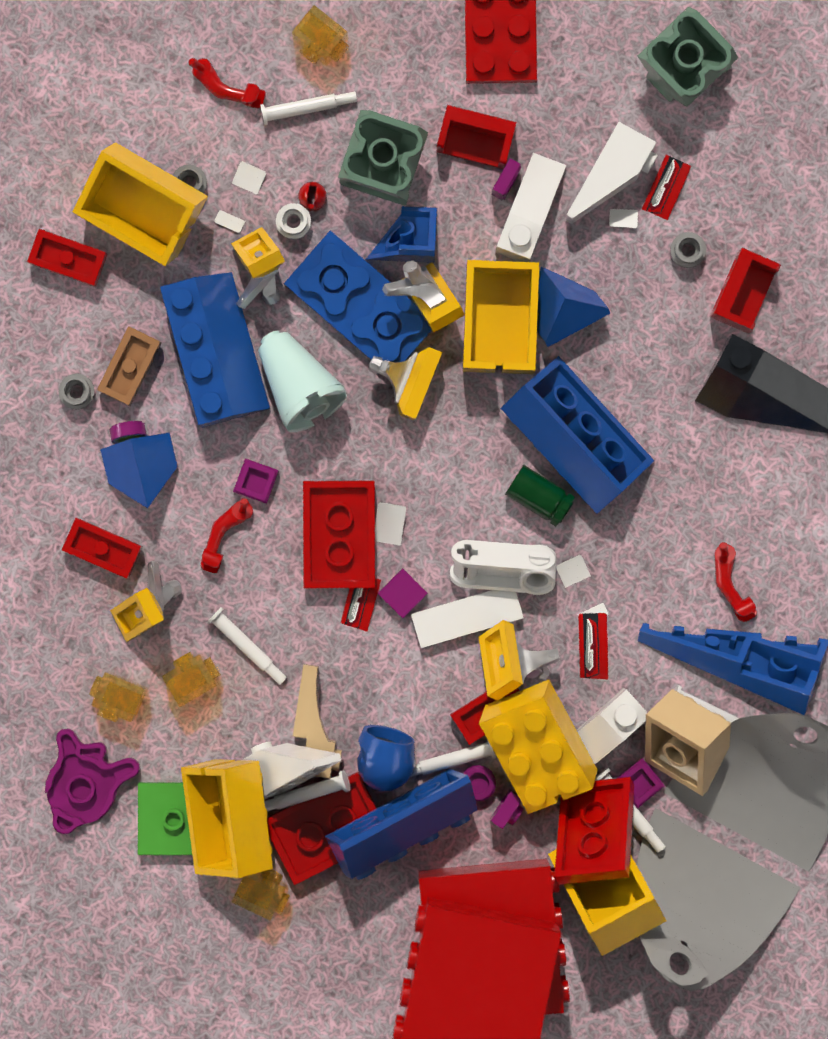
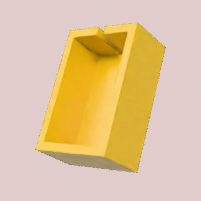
[72,142,208,266]
[462,260,539,375]
[479,679,598,814]
[181,759,273,878]
[548,850,667,956]

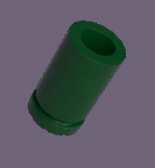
[505,465,575,527]

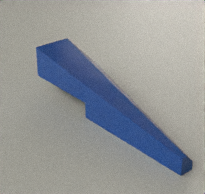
[638,623,828,716]

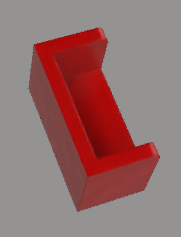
[436,105,517,169]
[710,248,781,334]

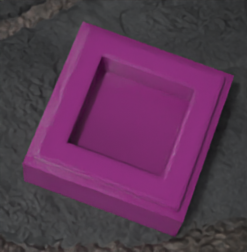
[491,158,521,200]
[233,458,279,504]
[377,568,428,618]
[617,757,665,809]

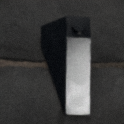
[695,334,828,434]

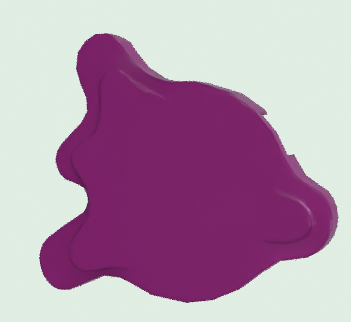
[45,728,140,834]

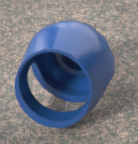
[357,725,416,791]

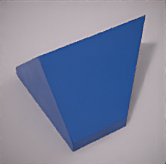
[365,206,437,263]
[537,267,610,347]
[100,433,178,509]

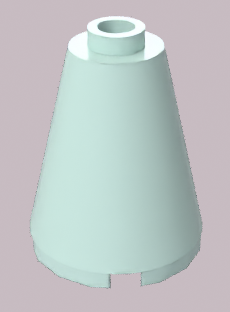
[258,330,347,433]

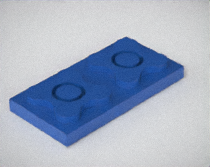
[284,230,432,362]

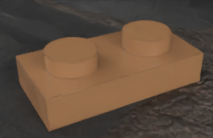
[97,326,162,406]

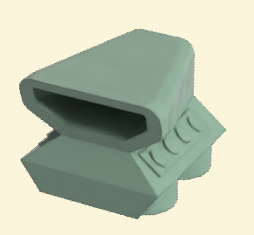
[637,7,738,107]
[338,110,429,206]

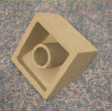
[645,689,731,796]

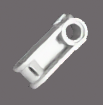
[449,540,556,595]

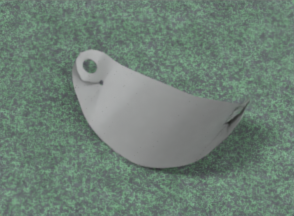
[636,713,828,991]

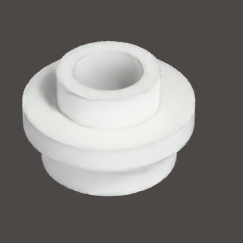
[276,203,311,239]

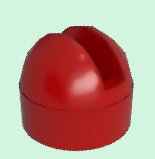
[298,182,327,211]

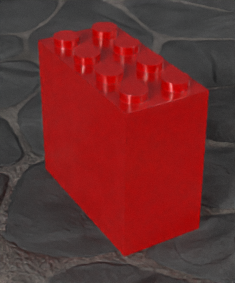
[419,859,570,1015]
[392,897,561,1039]

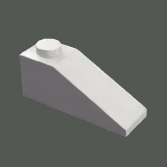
[565,122,658,224]
[495,153,566,262]
[577,688,647,764]
[243,741,342,799]

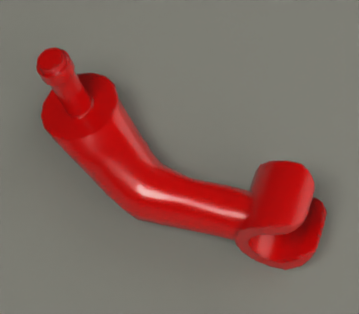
[189,58,266,109]
[200,498,253,573]
[715,542,757,622]

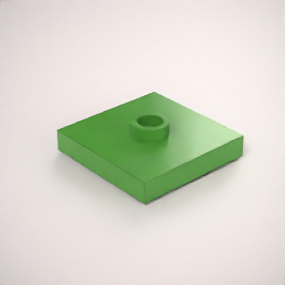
[138,782,192,855]

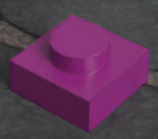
[490,789,524,829]

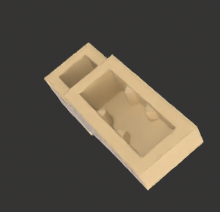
[293,664,342,779]

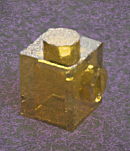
[292,5,349,66]
[162,651,221,707]
[89,671,148,722]
[231,869,290,921]

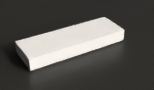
[411,590,524,648]

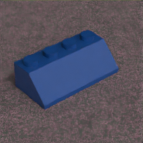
[160,272,270,428]
[500,356,654,514]
[325,769,478,880]

